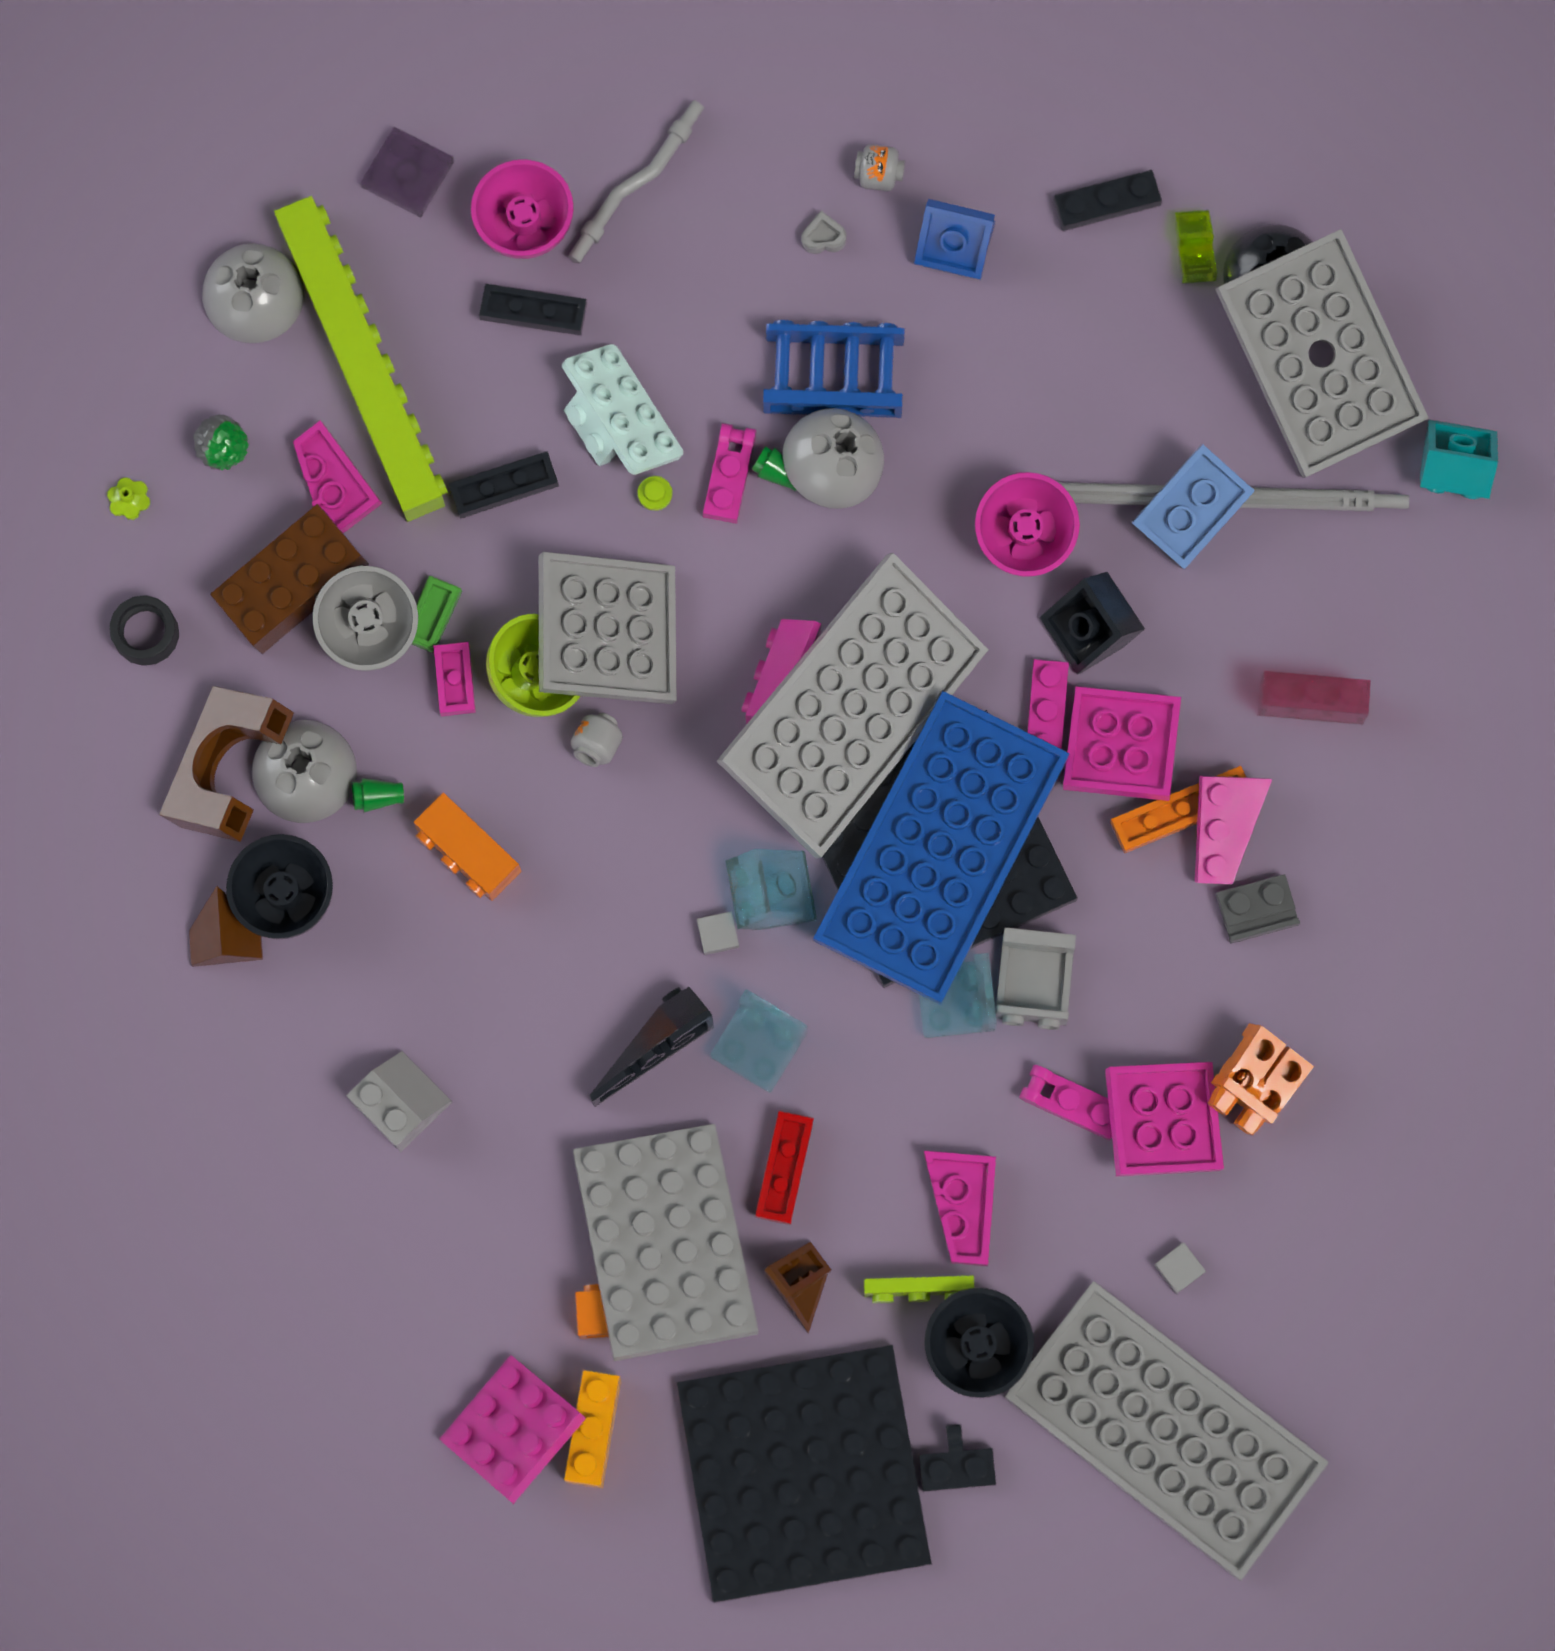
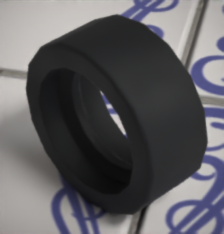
[109,595,179,666]

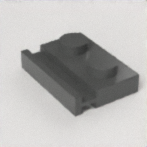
[1216,874,1300,944]

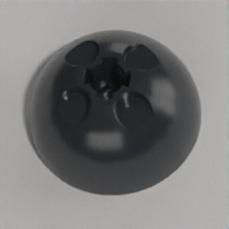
[1223,224,1313,284]
[226,834,333,939]
[924,1288,1034,1398]

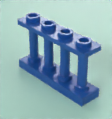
[763,320,905,418]

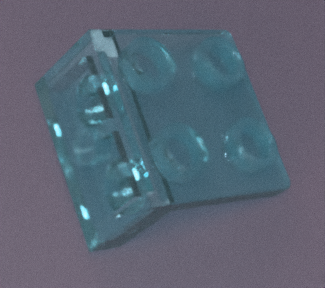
[919,953,997,1038]
[710,989,808,1092]

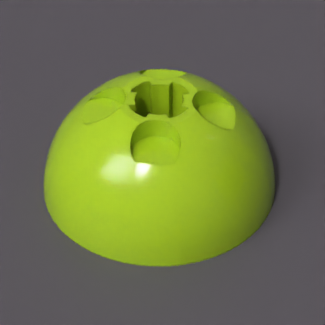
[486,614,580,717]

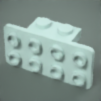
[562,344,683,475]

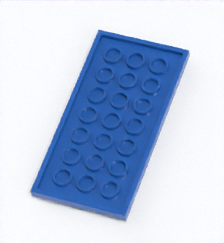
[813,691,1070,1005]

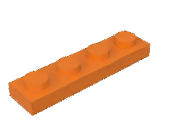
[1110,766,1246,854]

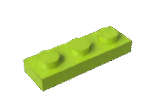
[864,1276,974,1303]

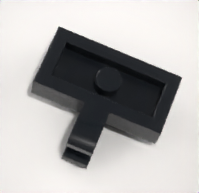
[919,1424,996,1492]

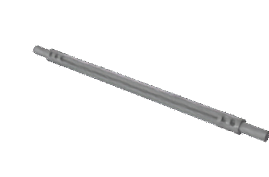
[990,483,1409,511]

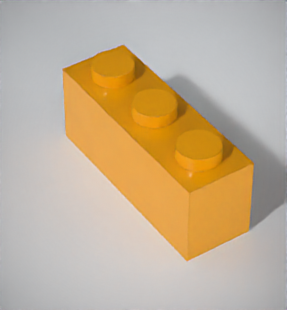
[564,1370,621,1489]

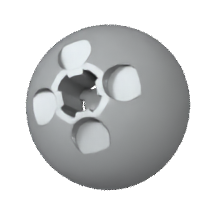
[202,244,305,343]
[783,408,884,509]
[313,566,418,671]
[252,720,357,823]

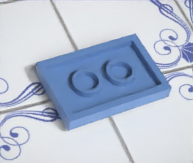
[1132,444,1255,569]

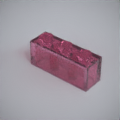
[1258,671,1371,725]

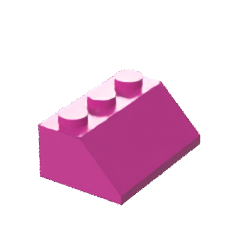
[742,619,821,724]

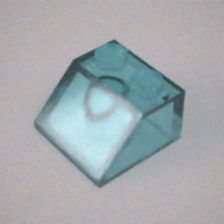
[726,849,817,930]

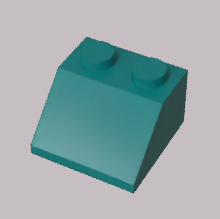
[1420,420,1498,499]

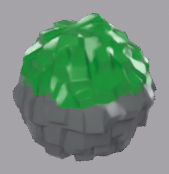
[193,414,249,470]

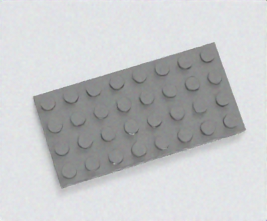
[717,553,988,858]
[1004,1281,1329,1581]

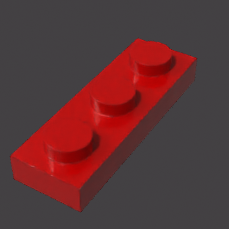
[755,1111,814,1226]

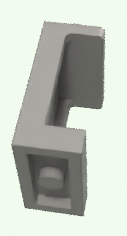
[995,928,1076,1030]

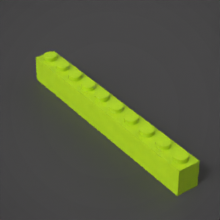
[274,196,448,522]

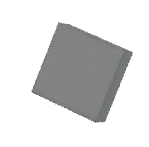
[697,911,739,955]
[1154,1242,1206,1294]

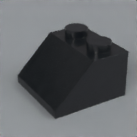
[1039,572,1145,675]

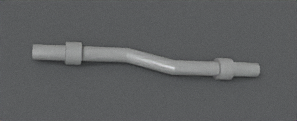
[568,100,704,264]

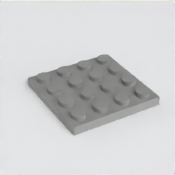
[539,552,677,704]

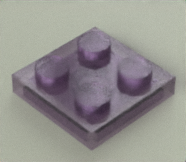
[360,127,454,218]

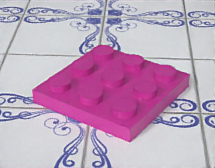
[1063,687,1181,801]
[1105,1062,1224,1177]
[439,1355,586,1504]

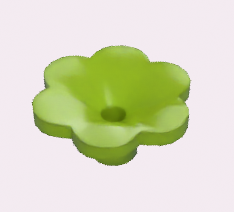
[107,477,150,520]

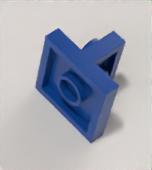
[914,199,995,280]

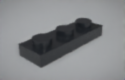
[1053,170,1162,231]
[479,283,587,336]
[448,451,559,519]

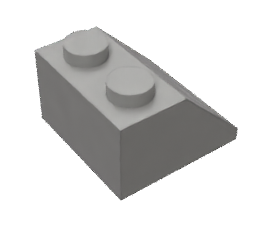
[346,1051,452,1152]

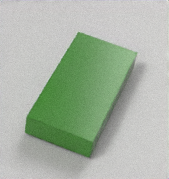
[411,576,462,653]

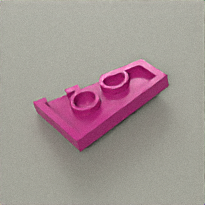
[293,420,383,533]

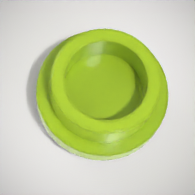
[638,476,673,511]

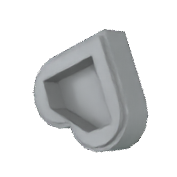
[802,210,846,254]

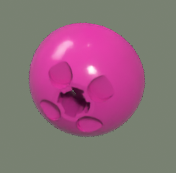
[471,160,573,259]
[975,472,1080,577]

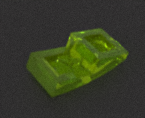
[1175,210,1218,284]

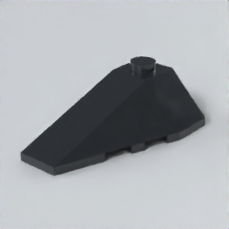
[589,987,714,1107]

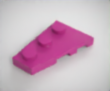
[1195,776,1272,884]
[924,1151,996,1267]

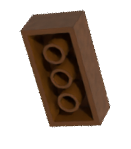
[210,503,369,654]

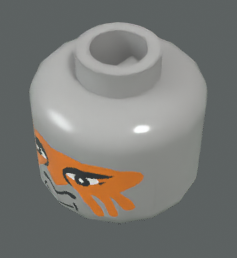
[854,144,905,191]
[571,713,623,767]

